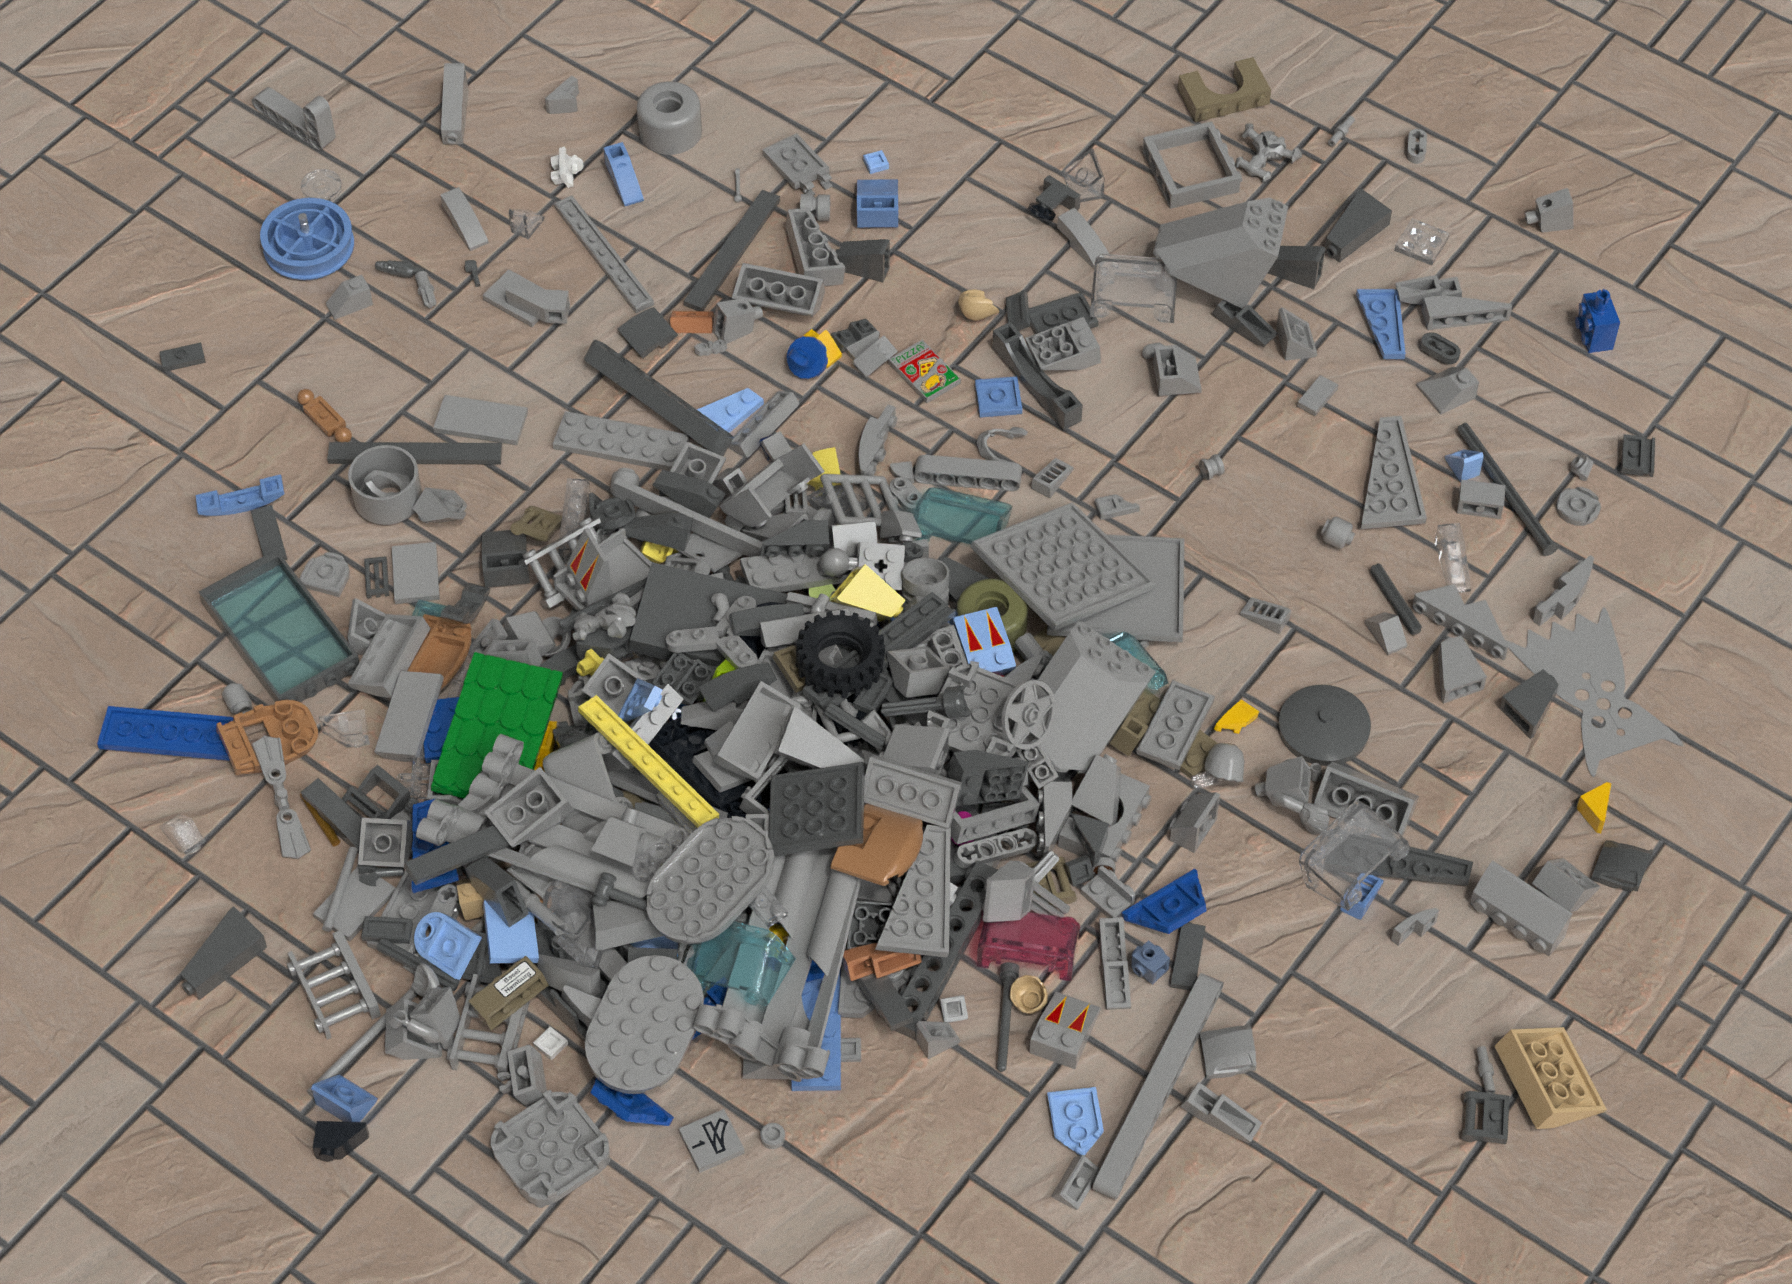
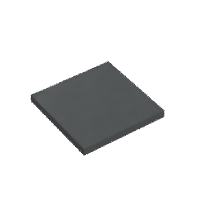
[768,762,865,856]

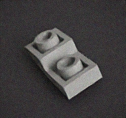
[1016,738,1059,789]

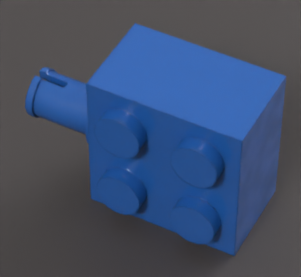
[1575,289,1620,353]

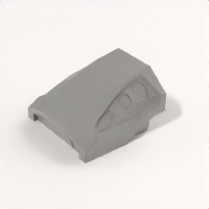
[1199,1023,1256,1079]

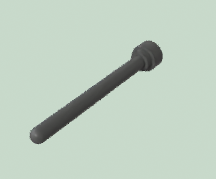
[997,962,1020,1072]

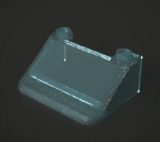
[914,487,1013,544]

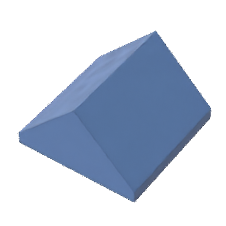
[311,1075,378,1122]

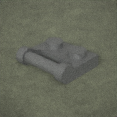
[1462,1091,1510,1144]

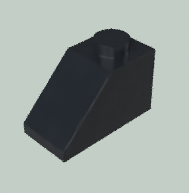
[313,1121,369,1162]

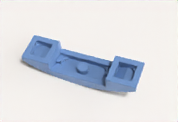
[195,474,285,516]

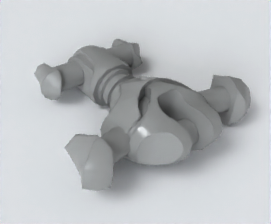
[1235,123,1302,182]
[573,592,637,640]

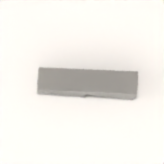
[1098,917,1131,1010]

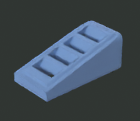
[1340,874,1384,920]

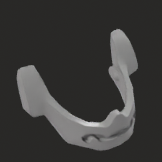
[977,427,1028,462]

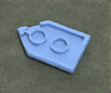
[1047,1087,1104,1156]

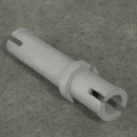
[517,884,567,936]

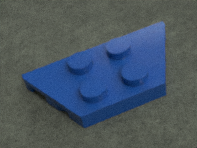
[1122,868,1207,934]
[590,1077,674,1126]

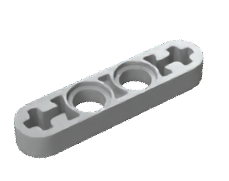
[953,828,1038,868]

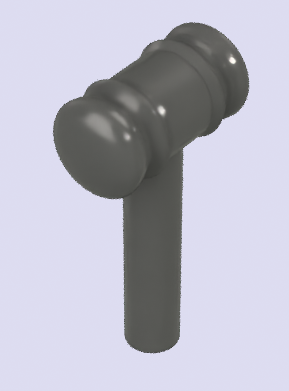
[591,872,647,911]

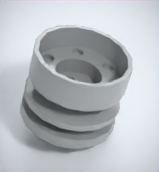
[902,558,949,608]

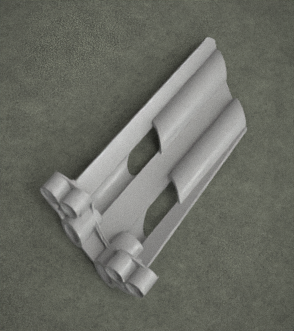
[416,734,693,904]
[693,847,862,1082]

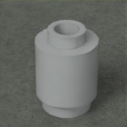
[222,683,252,715]

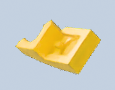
[1214,699,1260,734]

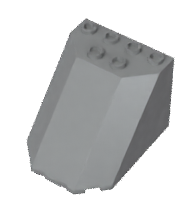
[1153,198,1288,309]
[1022,620,1156,773]

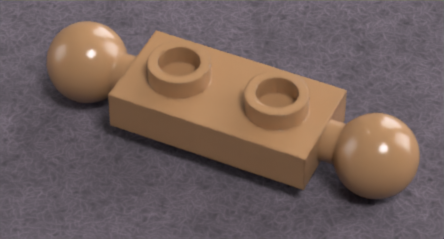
[297,389,352,442]

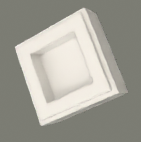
[533,1027,568,1061]

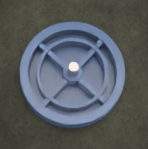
[260,198,354,280]

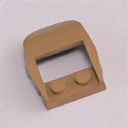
[216,700,318,775]

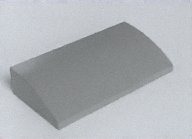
[348,614,430,698]
[713,681,801,781]

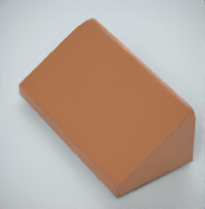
[670,311,714,333]

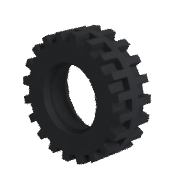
[795,610,885,698]

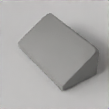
[1051,1155,1100,1210]

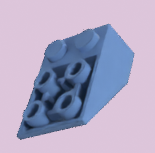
[857,179,898,228]

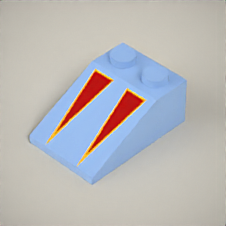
[953,607,1016,676]

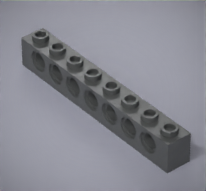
[894,860,998,1040]

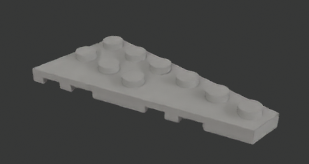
[1361,416,1427,529]
[875,825,951,957]

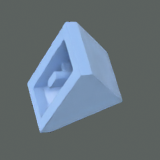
[1444,449,1484,482]

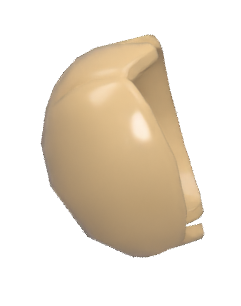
[1010,975,1048,1014]

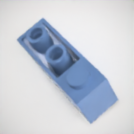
[603,142,644,206]

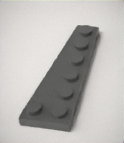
[1324,828,1473,886]

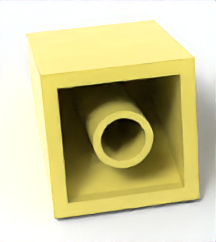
[829,564,906,622]

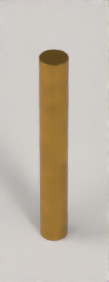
[300,793,341,847]

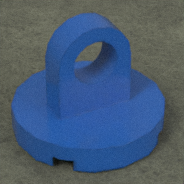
[787,336,828,379]

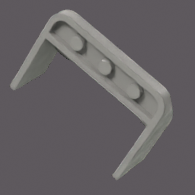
[719,443,825,529]

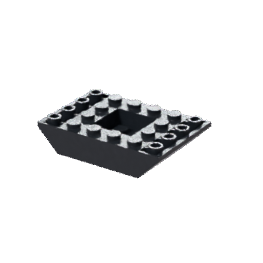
[648,717,787,818]

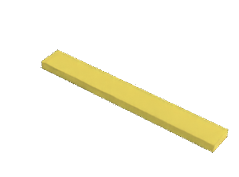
[578,695,719,828]

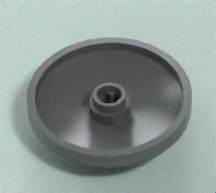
[1278,685,1371,766]

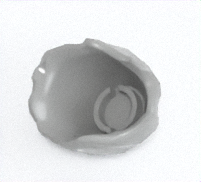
[1205,743,1245,782]

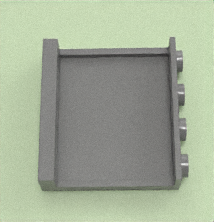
[553,528,652,616]

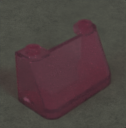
[977,912,1080,981]

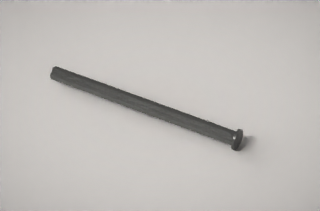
[1458,423,1559,556]

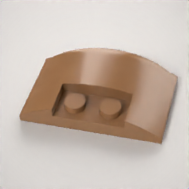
[407,614,472,690]
[831,804,923,886]

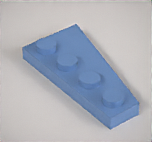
[1356,289,1406,359]

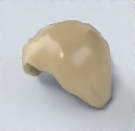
[958,289,1000,321]

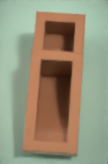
[842,943,922,981]

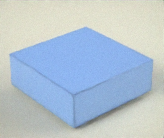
[863,150,889,174]

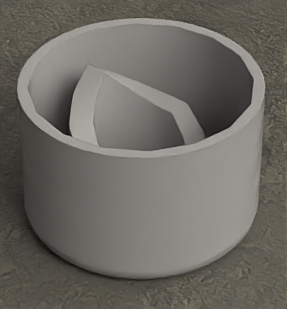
[637,81,702,155]
[348,445,422,525]

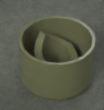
[956,579,1028,655]

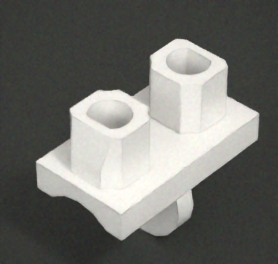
[551,146,584,188]

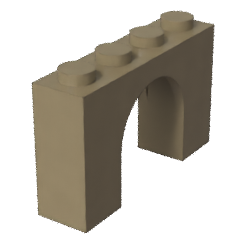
[1178,57,1271,122]

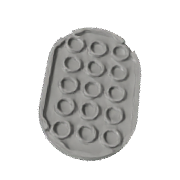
[646,816,775,944]
[585,955,704,1094]

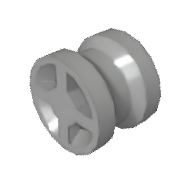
[1199,454,1225,480]

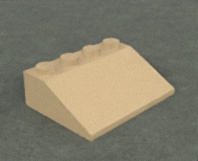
[1494,1027,1607,1129]

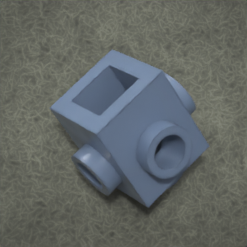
[1131,940,1170,985]

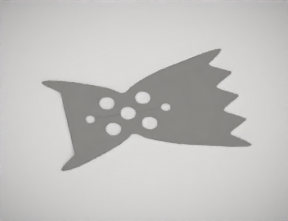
[1505,607,1684,777]

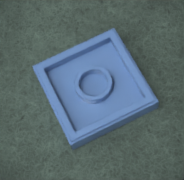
[975,376,1023,418]

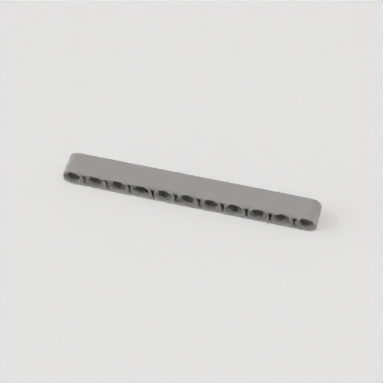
[1093,973,1224,1200]

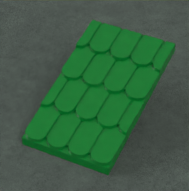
[431,652,563,798]

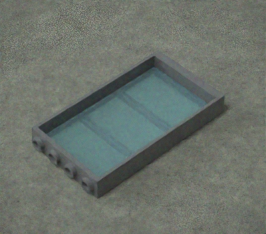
[199,549,360,702]

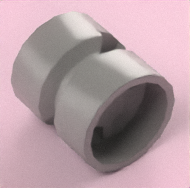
[800,194,830,221]

